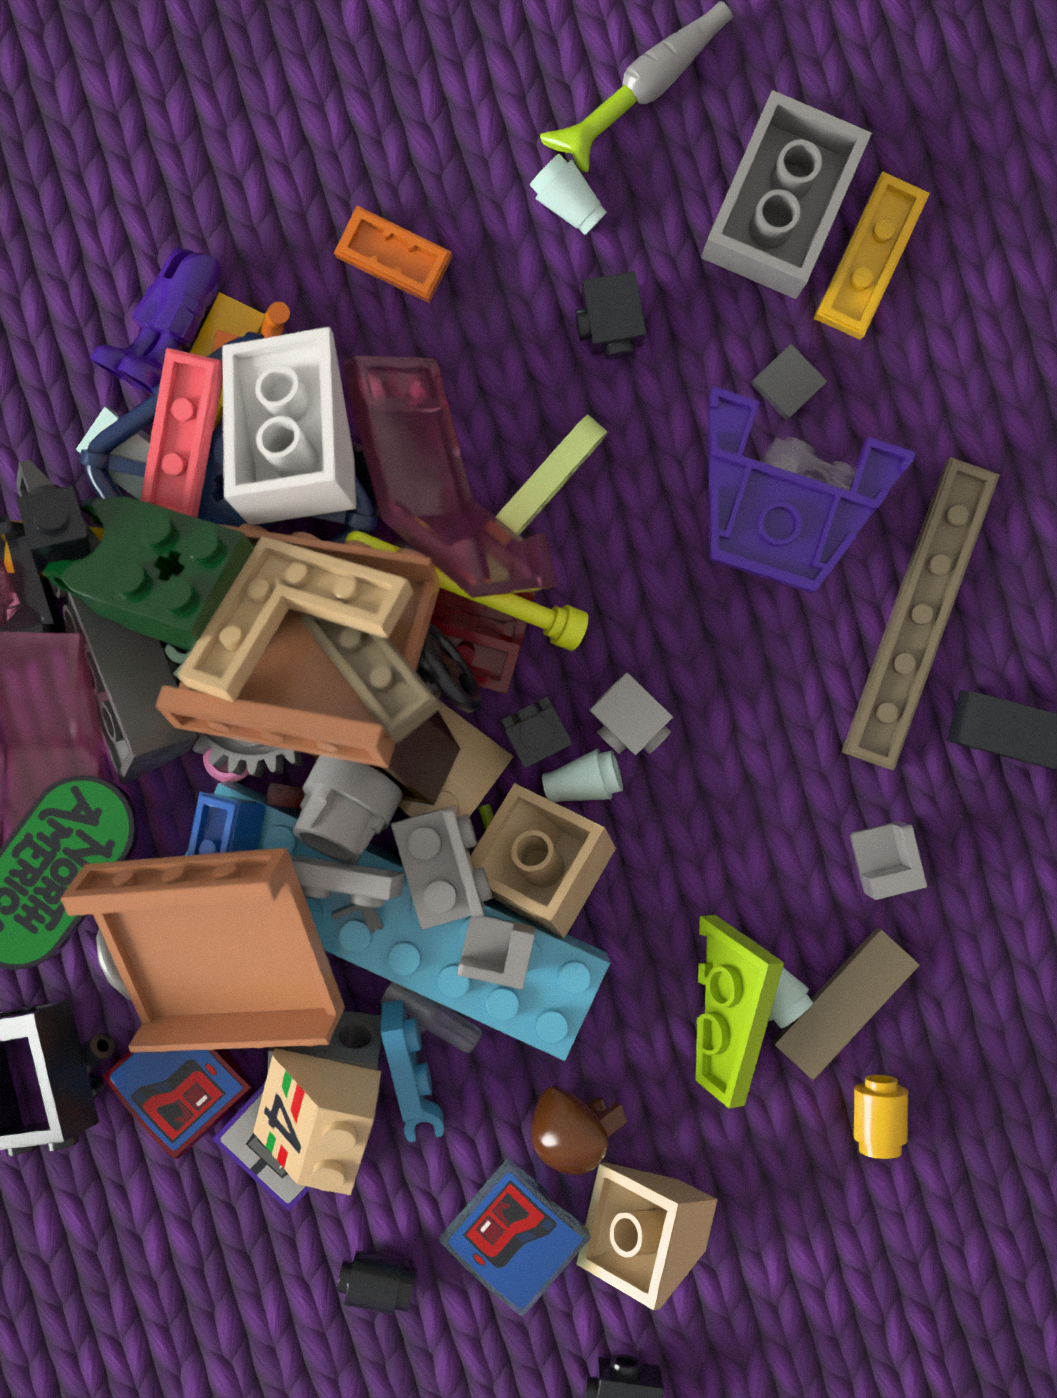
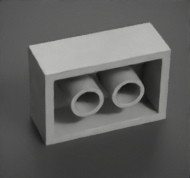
[701,90,872,299]

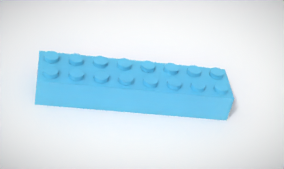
[185,780,610,1061]

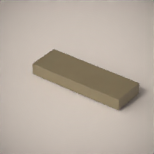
[299,613,442,743]
[772,927,919,1080]

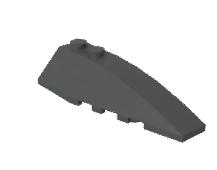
[16,459,197,785]

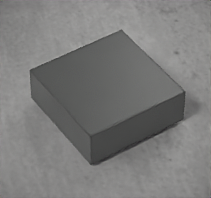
[751,344,827,421]

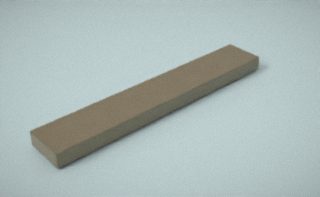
[841,457,1000,771]

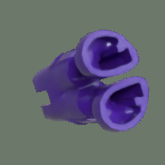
[90,247,221,394]

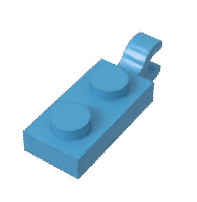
[381,999,444,1142]

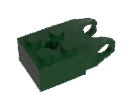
[43,496,255,651]

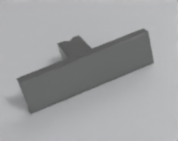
[331,903,384,933]

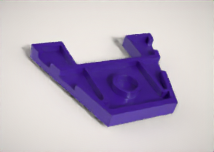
[708,386,916,594]

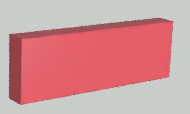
[140,348,223,518]

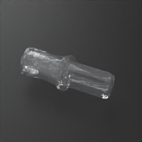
[380,982,482,1053]

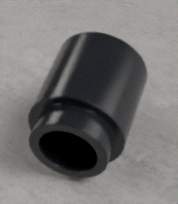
[336,1250,417,1315]

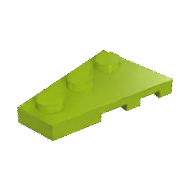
[695,915,784,1109]

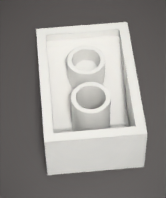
[222,327,356,525]

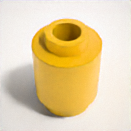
[854,1075,908,1159]

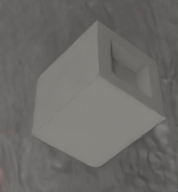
[850,821,927,900]
[457,915,535,990]

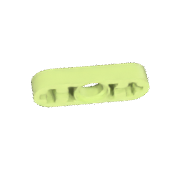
[488,415,608,547]

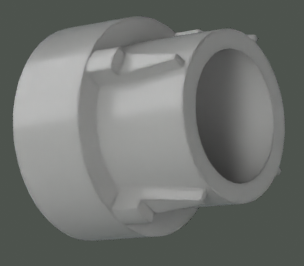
[292,755,403,864]

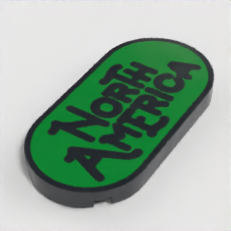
[0,775,138,970]

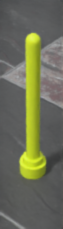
[345,531,588,651]

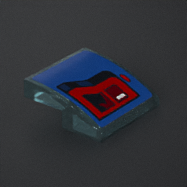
[439,1158,591,1317]

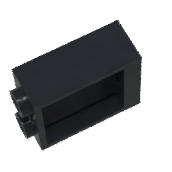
[0,999,99,1156]

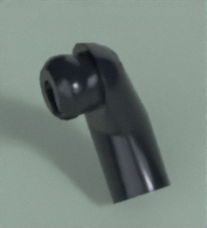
[81,1033,115,1099]

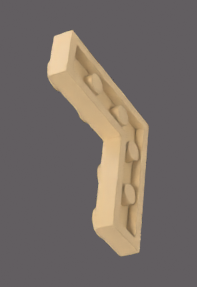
[177,536,413,702]

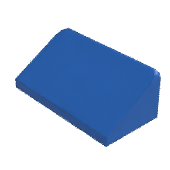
[187,791,265,856]

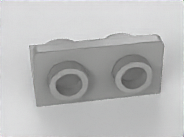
[391,804,492,930]

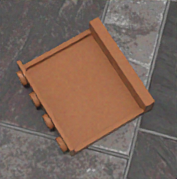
[156,524,441,768]
[60,848,345,1053]

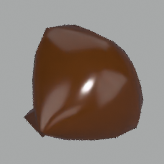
[530,1086,627,1175]

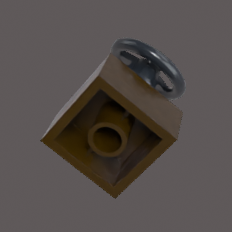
[310,622,482,805]

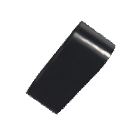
[946,690,1057,771]

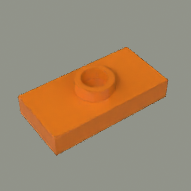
[334,205,452,304]

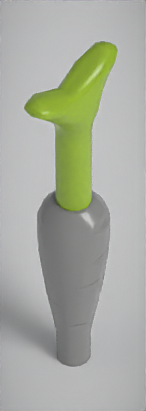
[540,1,733,173]

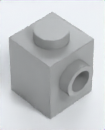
[588,672,673,755]

